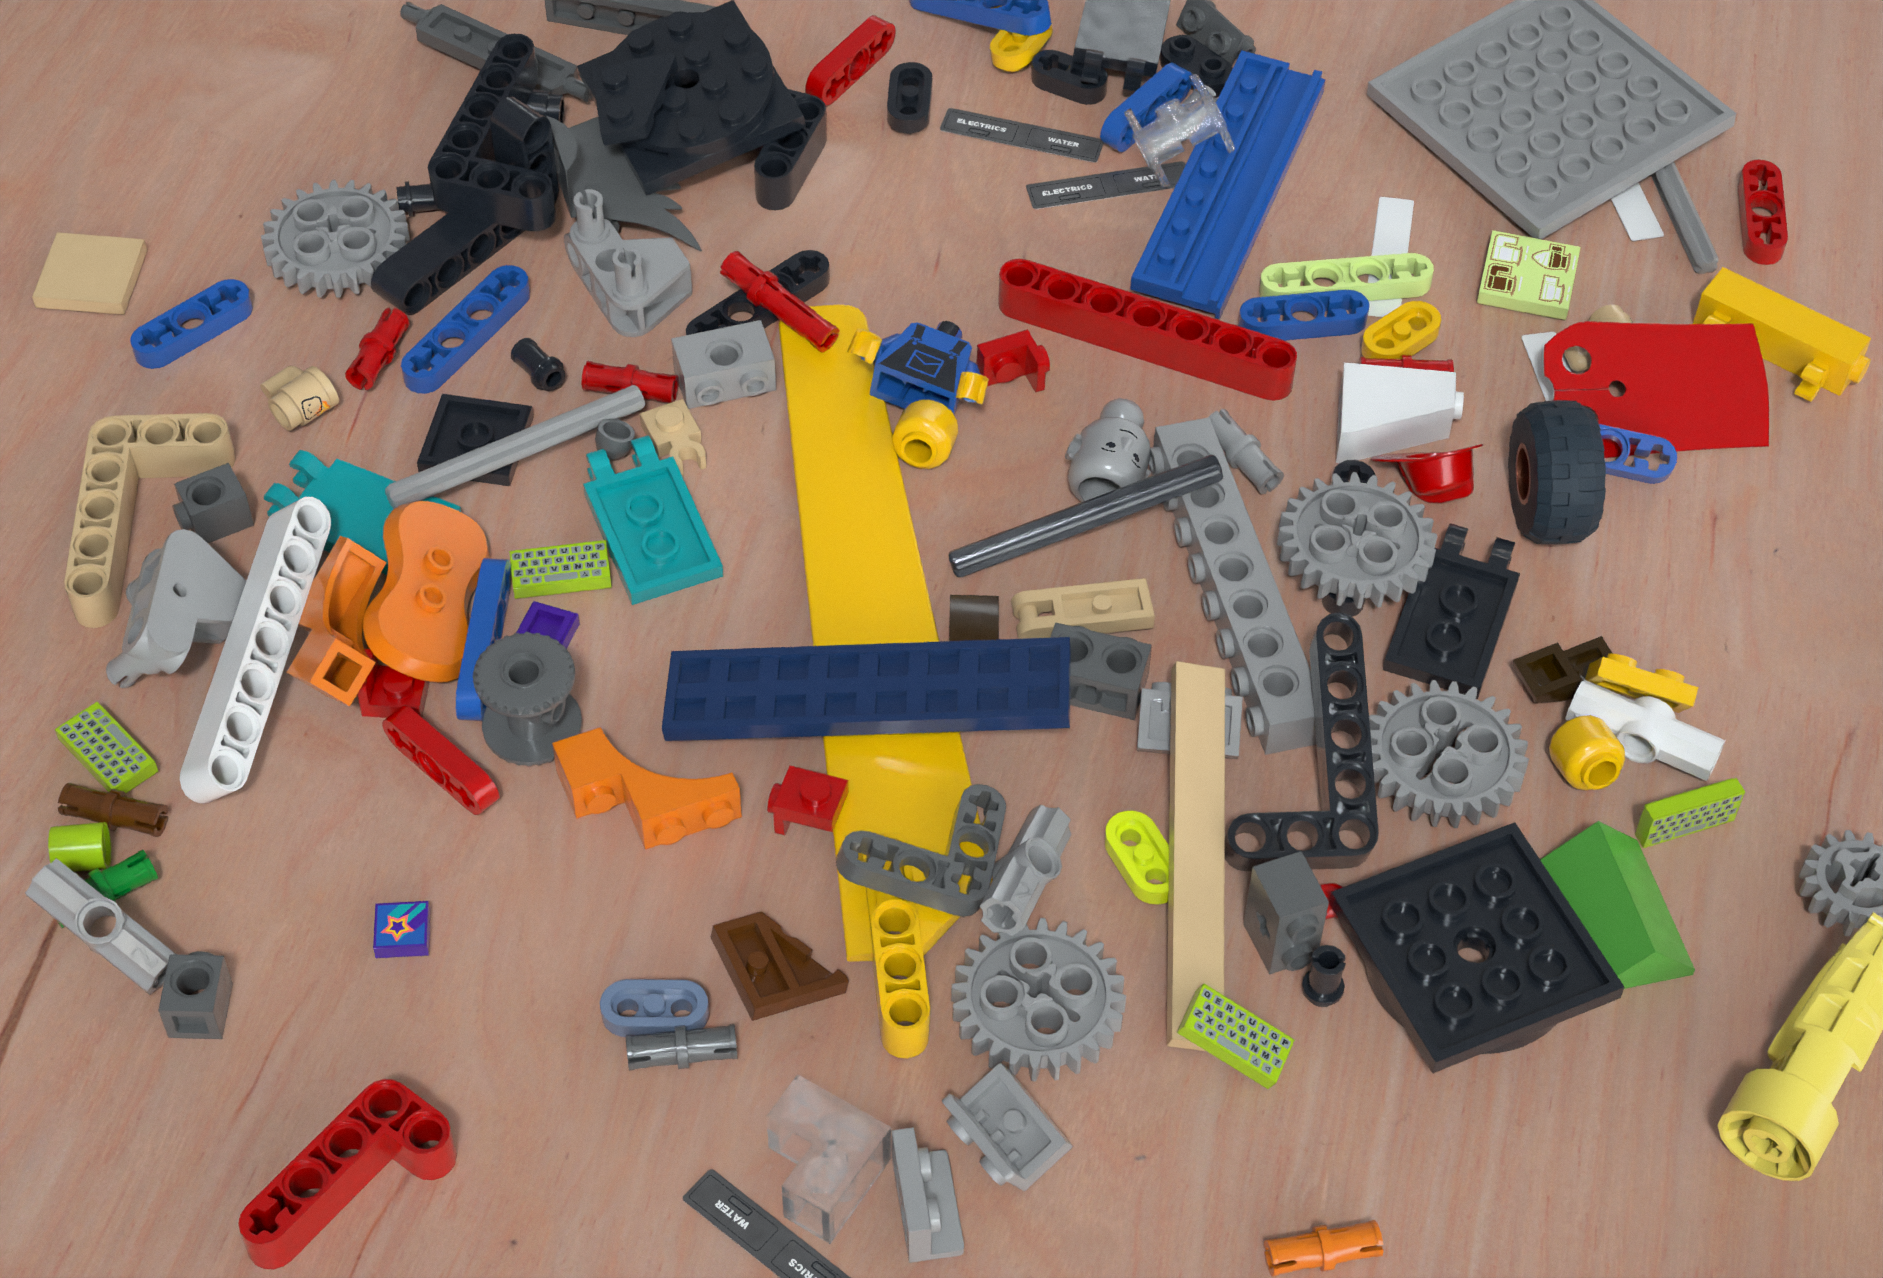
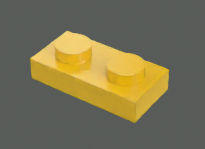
[1585,653,1699,713]

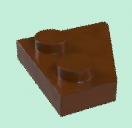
[710,912,849,1021]

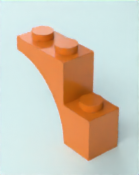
[286,536,387,706]
[552,727,742,850]

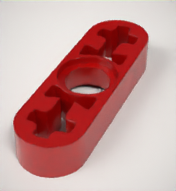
[805,15,896,106]
[1738,159,1788,265]
[382,705,499,815]

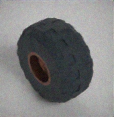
[1508,400,1606,544]

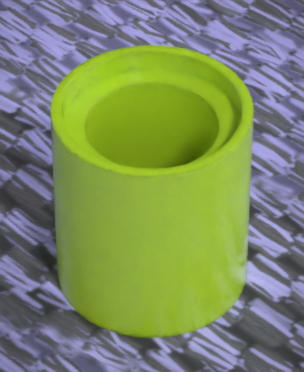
[48,822,111,872]

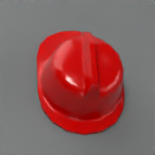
[1370,444,1483,503]

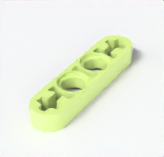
[1259,253,1434,301]

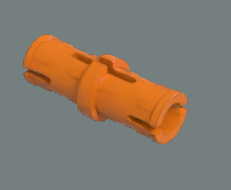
[1264,1220,1384,1276]

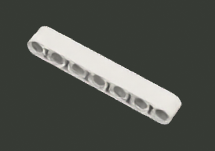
[180,497,331,804]

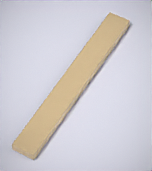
[1167,661,1225,1051]

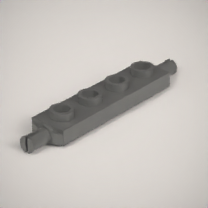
[400,2,592,102]

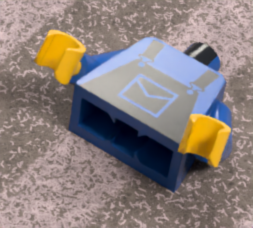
[847,321,989,416]

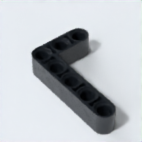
[427,33,557,232]
[681,83,827,211]
[371,97,559,315]
[1225,612,1379,871]

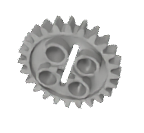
[261,180,410,298]
[1277,472,1437,609]
[1369,680,1529,828]
[951,918,1126,1081]

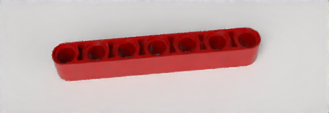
[998,259,1297,401]

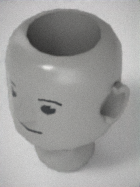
[1065,398,1151,502]

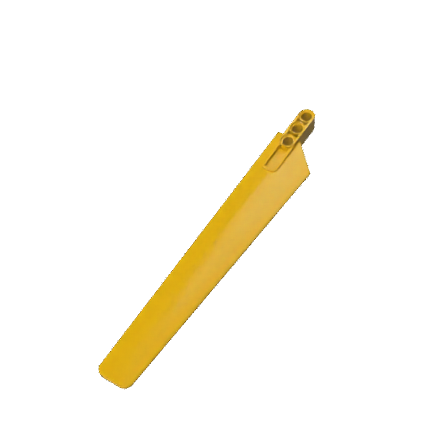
[779,305,993,1059]

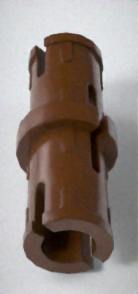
[58,783,168,837]

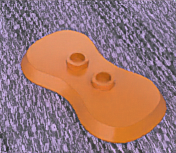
[363,501,490,683]

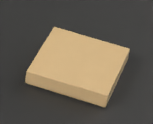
[32,232,147,315]

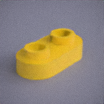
[990,14,1053,72]
[1361,301,1441,359]

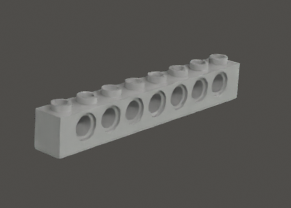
[1149,417,1317,755]

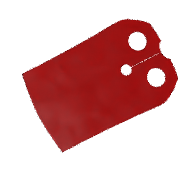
[1544,321,1769,458]

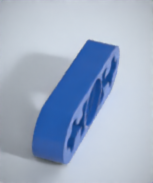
[1100,63,1193,152]
[130,279,253,369]
[1238,290,1370,341]
[1599,424,1677,484]

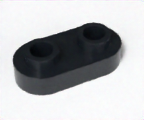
[1160,35,1233,98]
[887,62,932,134]

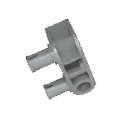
[564,189,692,337]
[106,529,246,688]

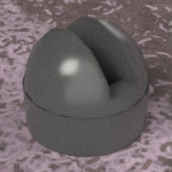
[595,419,635,460]

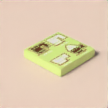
[1477,230,1581,320]

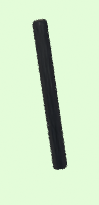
[948,454,1223,578]

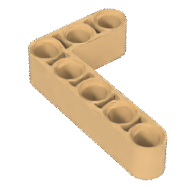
[64,413,236,628]

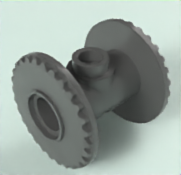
[473,632,582,766]

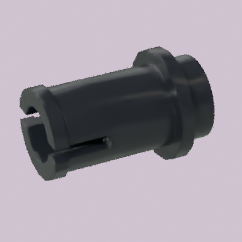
[396,181,439,217]
[511,338,565,391]
[1302,945,1346,1007]

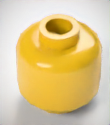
[892,400,958,469]
[1549,715,1626,791]

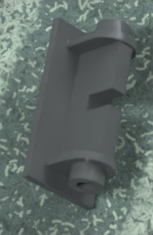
[1176,0,1256,65]

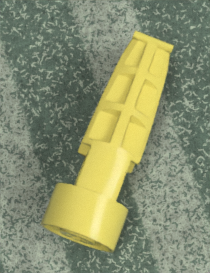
[1718,912,1883,1181]

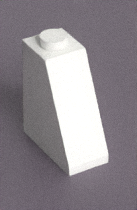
[1336,362,1464,463]

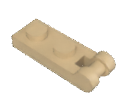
[1011,578,1155,639]

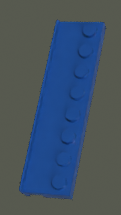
[1130,50,1326,320]

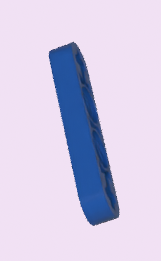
[909,0,1052,36]
[401,265,530,394]
[456,558,511,721]

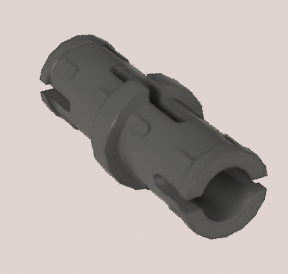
[626,1024,738,1071]

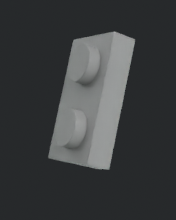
[942,1063,1073,1192]

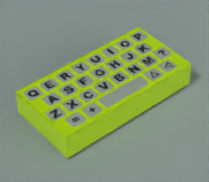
[509,540,612,599]
[55,702,159,793]
[1635,778,1745,848]
[1177,984,1295,1089]

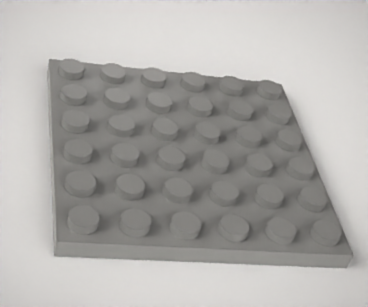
[1367,0,1737,239]

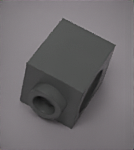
[172,463,254,543]
[158,951,233,1039]

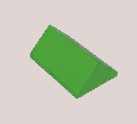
[1540,821,1695,989]

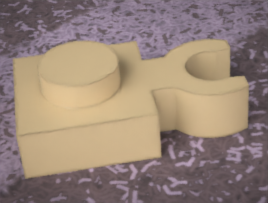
[640,399,706,476]

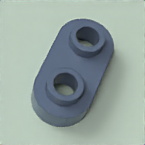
[600,979,709,1037]

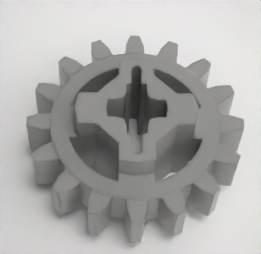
[1799,830,1883,937]

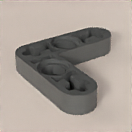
[836,784,1006,917]

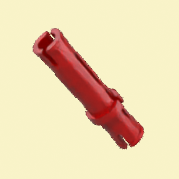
[720,251,840,352]

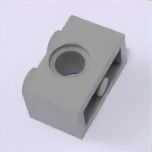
[671,320,776,409]

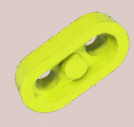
[1104,811,1169,904]

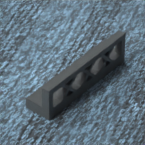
[545,0,716,35]

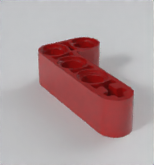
[238,1079,457,1270]

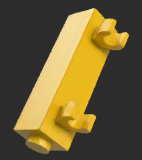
[1693,267,1871,402]

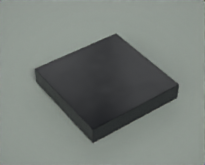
[417,394,534,486]

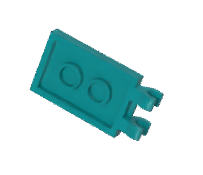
[583,435,723,605]
[263,450,461,575]

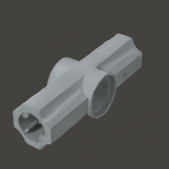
[980,805,1071,936]
[25,858,176,995]

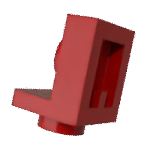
[976,329,1050,393]
[356,648,430,718]

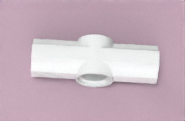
[1565,679,1726,781]

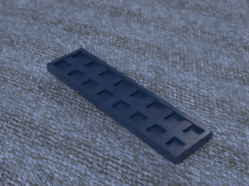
[661,637,1071,741]

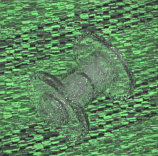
[1124,74,1235,188]

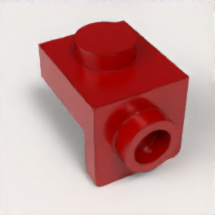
[767,765,849,836]

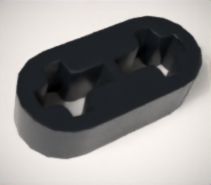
[1031,50,1108,105]

